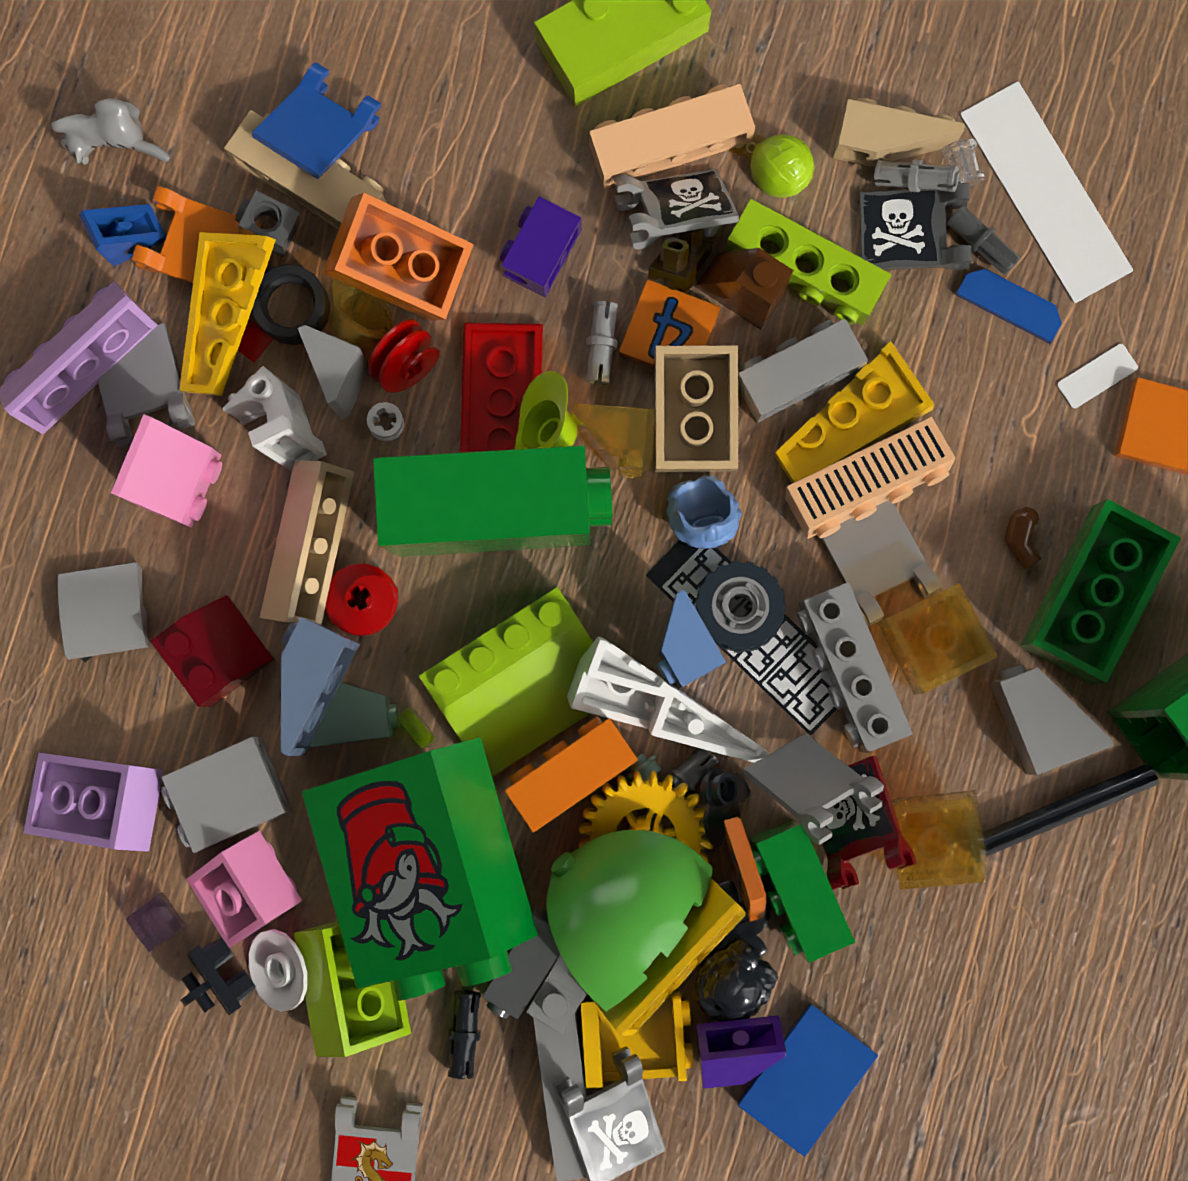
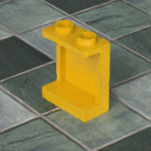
[581,989,694,1088]

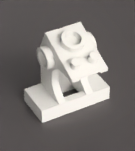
[223,366,327,471]

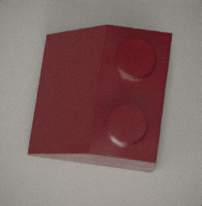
[151,595,275,708]

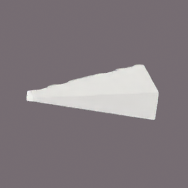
[567,636,769,763]

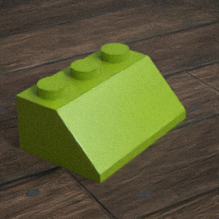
[294,921,411,1057]

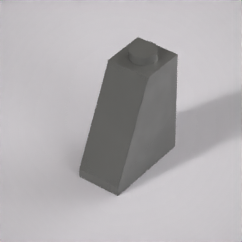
[482,906,560,1019]

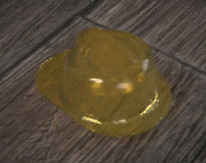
[330,278,394,350]

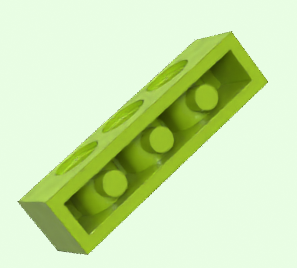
[725,199,892,326]

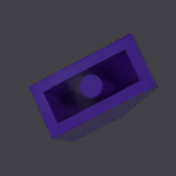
[696,1015,786,1089]

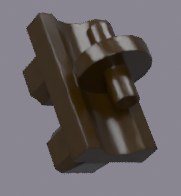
[648,228,713,292]

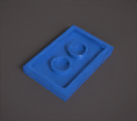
[737,1003,878,1157]

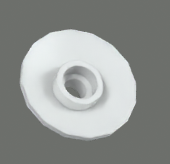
[248,929,307,1012]

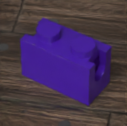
[499,196,582,298]

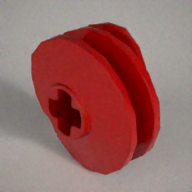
[368,319,440,393]
[325,563,399,636]

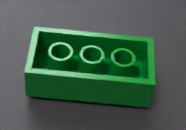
[1020,499,1181,685]

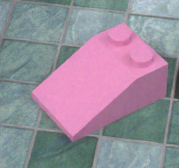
[111,414,222,528]

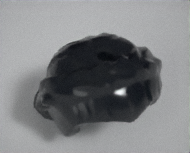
[694,941,778,1022]

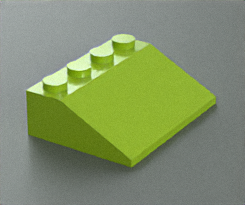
[419,587,593,777]

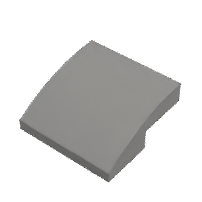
[58,562,148,660]

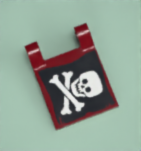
[822,756,916,890]

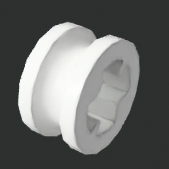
[367,402,404,442]

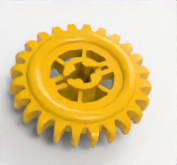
[578,771,713,864]

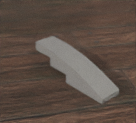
[533,1014,587,1181]

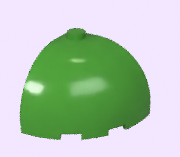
[546,830,713,1012]

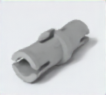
[874,159,959,192]
[585,301,619,385]

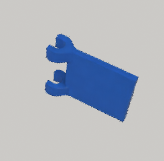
[252,62,381,180]

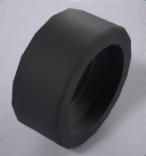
[252,264,331,345]

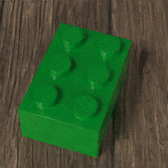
[748,819,856,963]

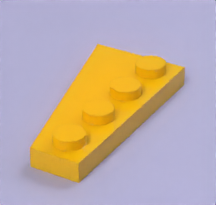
[179,232,276,396]

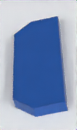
[955,269,1062,344]

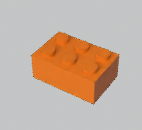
[323,192,474,321]
[505,716,638,833]

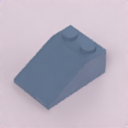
[281,617,360,756]

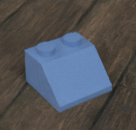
[656,590,726,690]

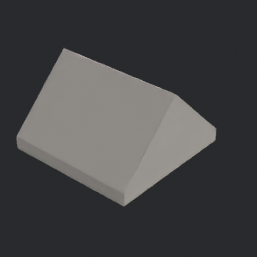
[298,325,369,420]

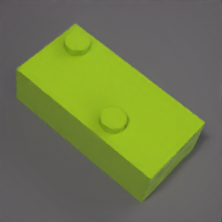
[534,0,712,107]

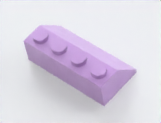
[0,281,158,434]

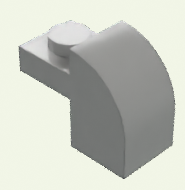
[526,954,587,1035]

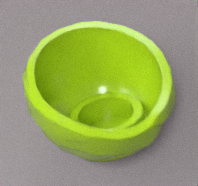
[750,134,815,198]

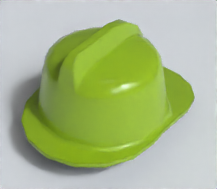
[515,371,578,450]

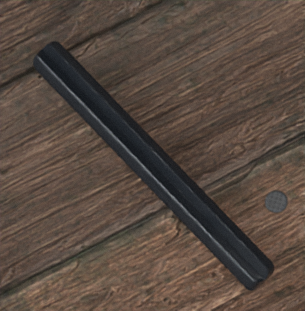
[966,765,1159,860]

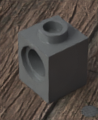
[235,190,300,257]

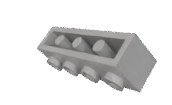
[796,582,913,753]

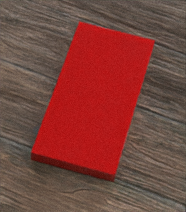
[460,322,543,453]

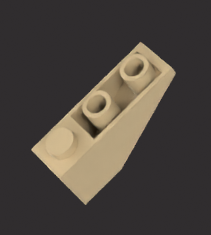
[833,98,965,167]

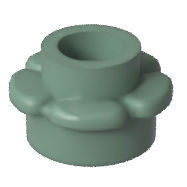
[626,753,662,782]

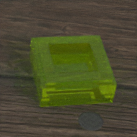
[398,707,439,748]

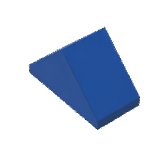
[79,204,166,267]

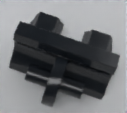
[180,938,256,1015]

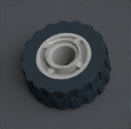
[696,561,786,653]

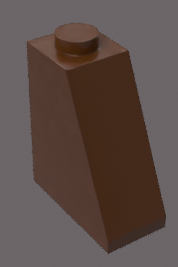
[695,248,794,330]

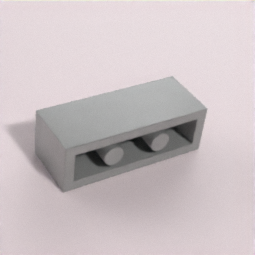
[738,319,868,423]

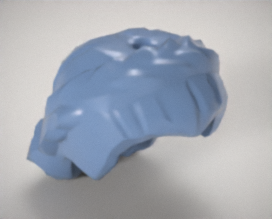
[666,476,742,549]

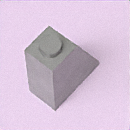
[990,664,1114,775]

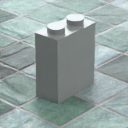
[161,737,293,853]

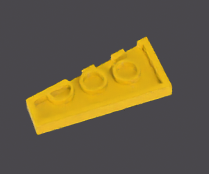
[775,341,935,484]

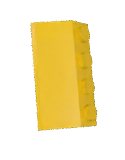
[592,878,747,1036]

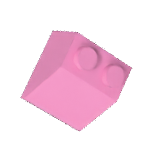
[186,830,303,948]

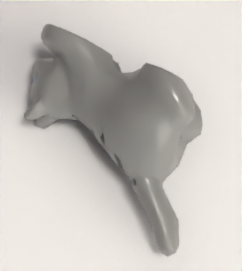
[51,98,170,165]

